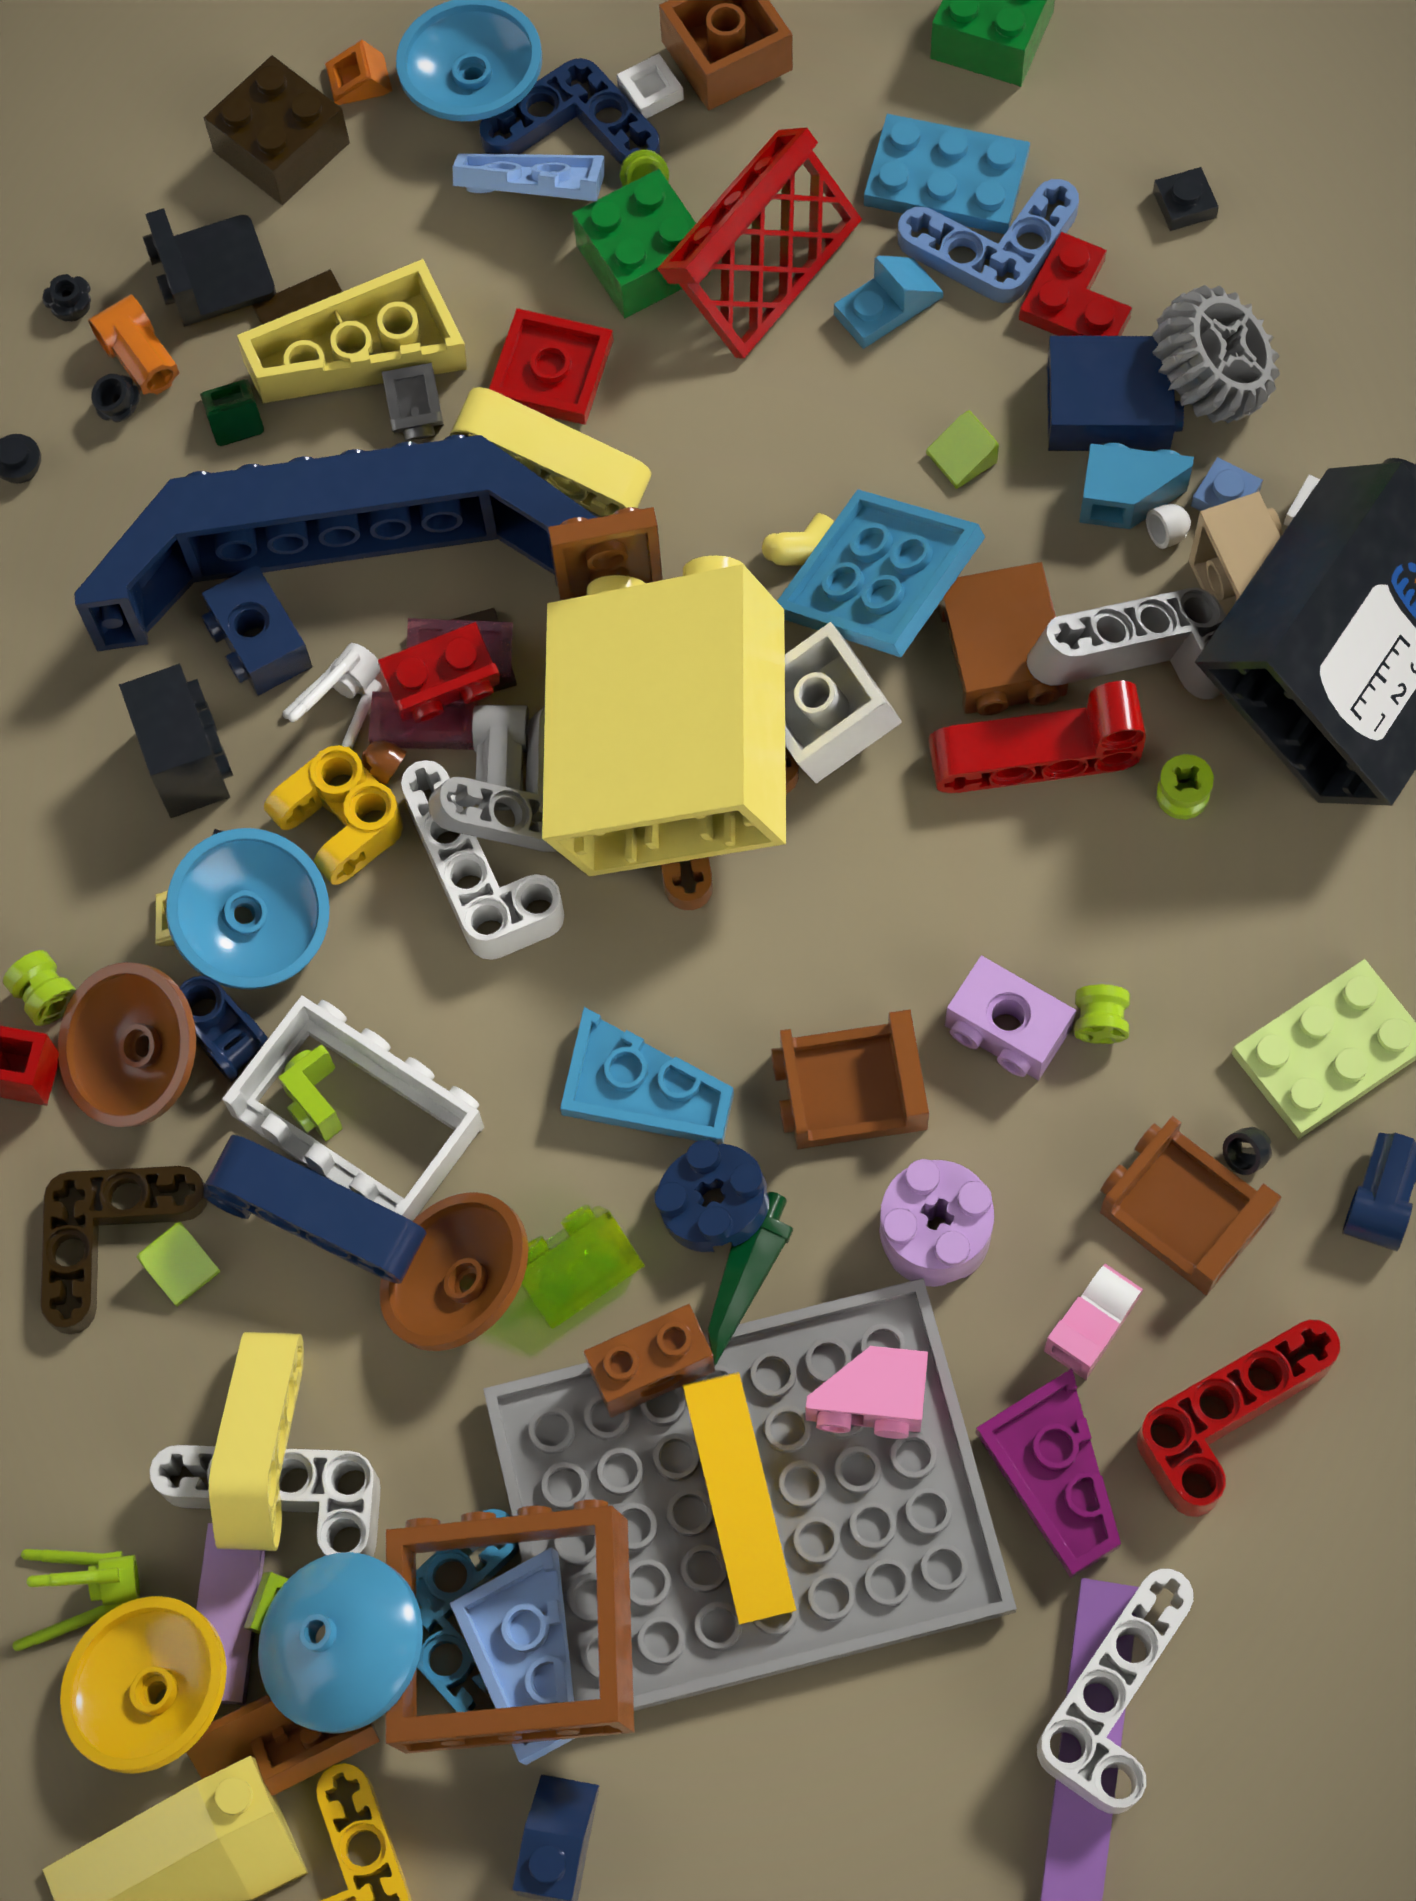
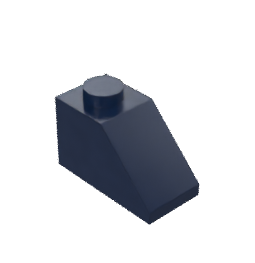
[512,1774,600,1901]

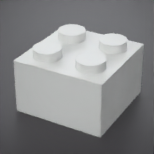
[785,622,902,783]

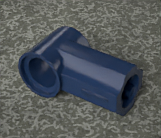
[1342,1132,1416,1252]

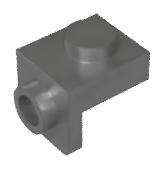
[382,363,444,440]

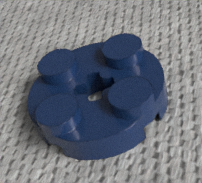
[655,1140,769,1252]

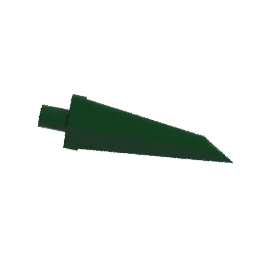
[707,1192,793,1366]

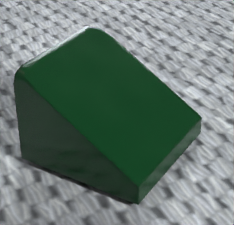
[200,379,264,446]

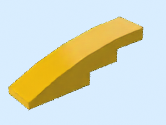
[683,1372,796,1625]

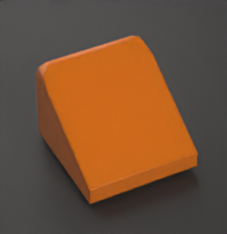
[325,40,392,105]

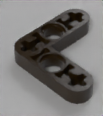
[41,1166,208,1334]

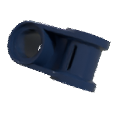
[179,976,268,1083]

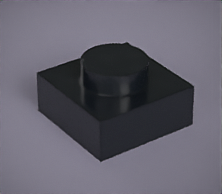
[1153,167,1219,231]

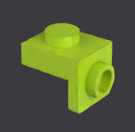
[278,1045,343,1142]

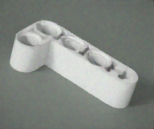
[401,760,565,960]
[150,1445,381,1557]
[1037,1569,1193,1814]

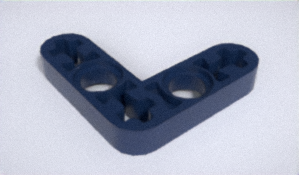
[479,58,660,165]

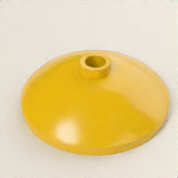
[60,1596,227,1773]

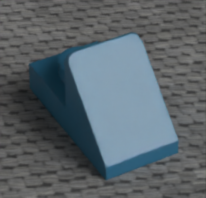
[834,255,943,349]

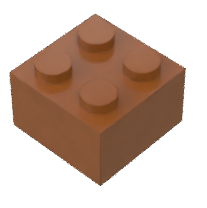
[659,0,793,111]

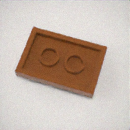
[548,507,663,601]

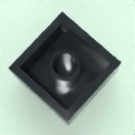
[119,663,234,818]

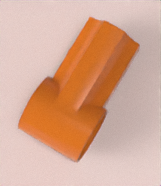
[88,294,180,395]

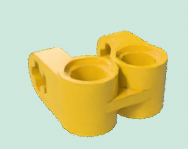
[264,745,403,885]

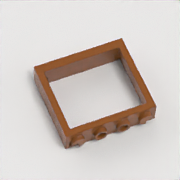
[386,1499,635,1754]

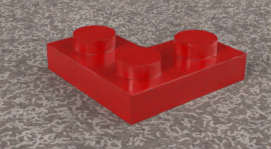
[1019,232,1132,336]

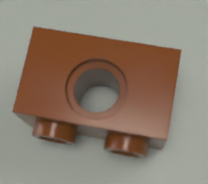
[584,1304,715,1418]

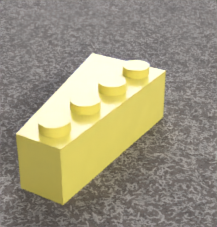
[237,259,467,403]

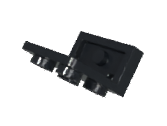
[142,208,276,327]

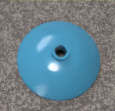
[396,0,543,121]
[166,828,330,990]
[258,1552,423,1733]

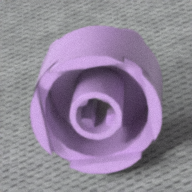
[879,1159,994,1287]

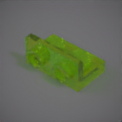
[521,1204,645,1330]

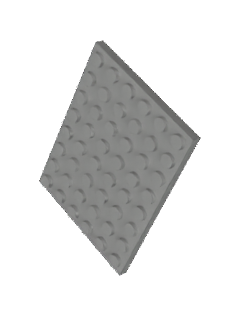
[483,1278,1017,1711]

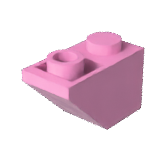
[806,1346,928,1439]

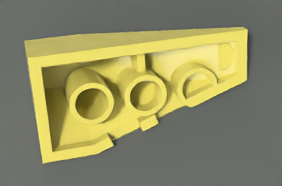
[42,1756,308,1901]

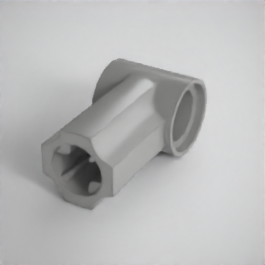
[472,705,529,810]

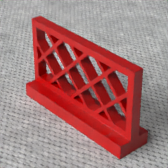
[657,127,862,358]

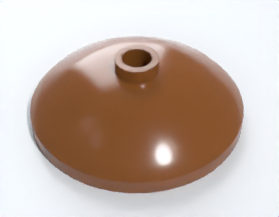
[58,962,196,1127]
[379,1192,528,1351]

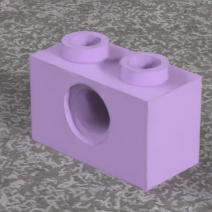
[945,955,1076,1081]

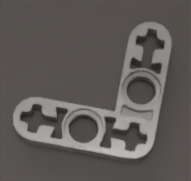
[428,706,557,852]

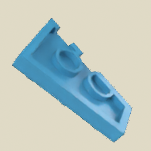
[560,1007,734,1144]

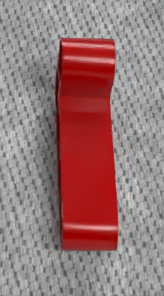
[928,681,1146,793]
[1137,1319,1340,1517]

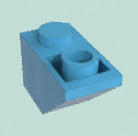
[1079,443,1194,529]

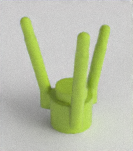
[12,1549,140,1651]

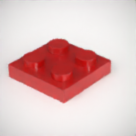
[489,308,614,425]

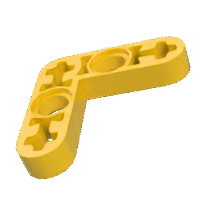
[316,1763,412,1901]

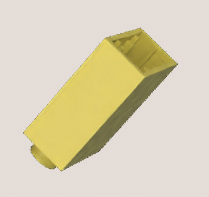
[542,555,786,877]

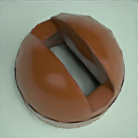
[361,740,407,786]

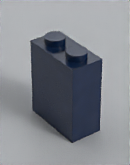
[1046,336,1184,451]

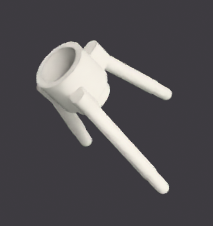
[282,643,383,749]

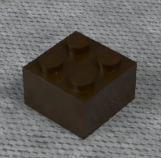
[203,55,350,206]

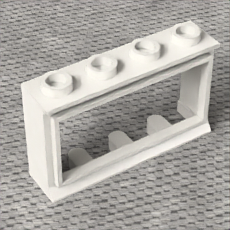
[223,995,484,1221]

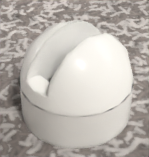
[1146,504,1191,549]

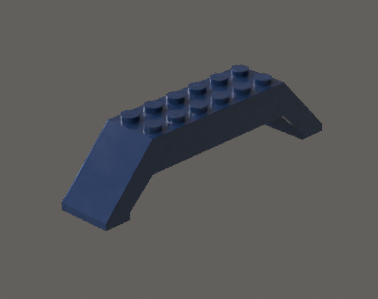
[74,435,597,652]

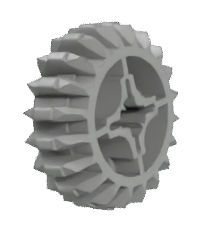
[1152,285,1280,423]

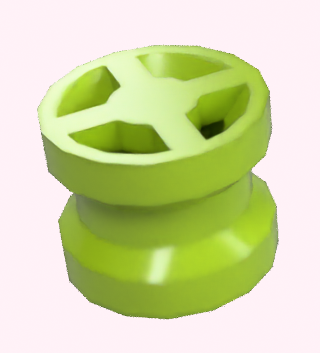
[1156,754,1214,820]
[1074,984,1130,1044]

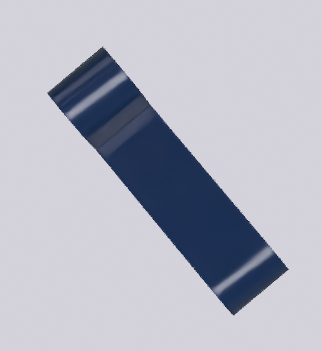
[204,1135,427,1284]

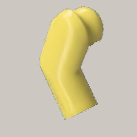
[762,513,834,566]

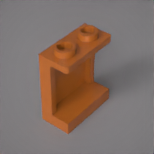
[938,562,1069,715]
[771,1009,929,1150]
[1100,1116,1282,1296]

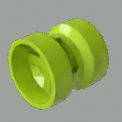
[2,950,76,1026]

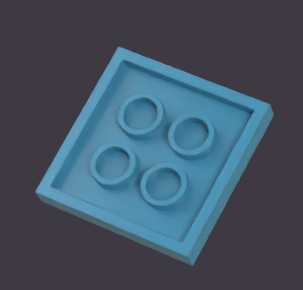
[777,489,985,658]

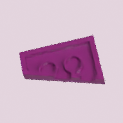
[975,1368,1121,1578]

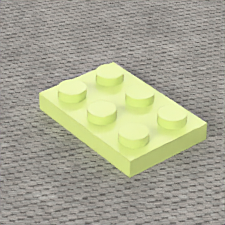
[1231,959,1416,1140]

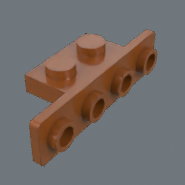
[186,1694,380,1796]

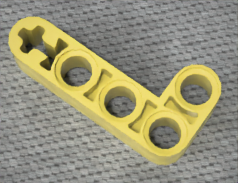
[449,387,651,517]
[209,1332,304,1551]

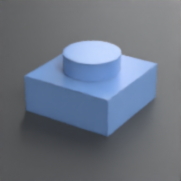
[1191,457,1263,511]

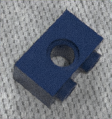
[201,564,313,696]

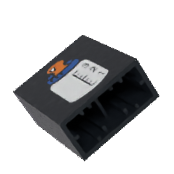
[1195,458,1416,806]

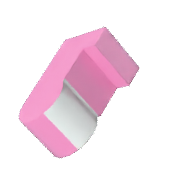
[1044,1264,1143,1380]

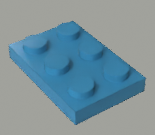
[864,114,1030,234]

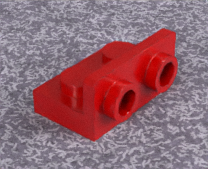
[378,622,500,723]

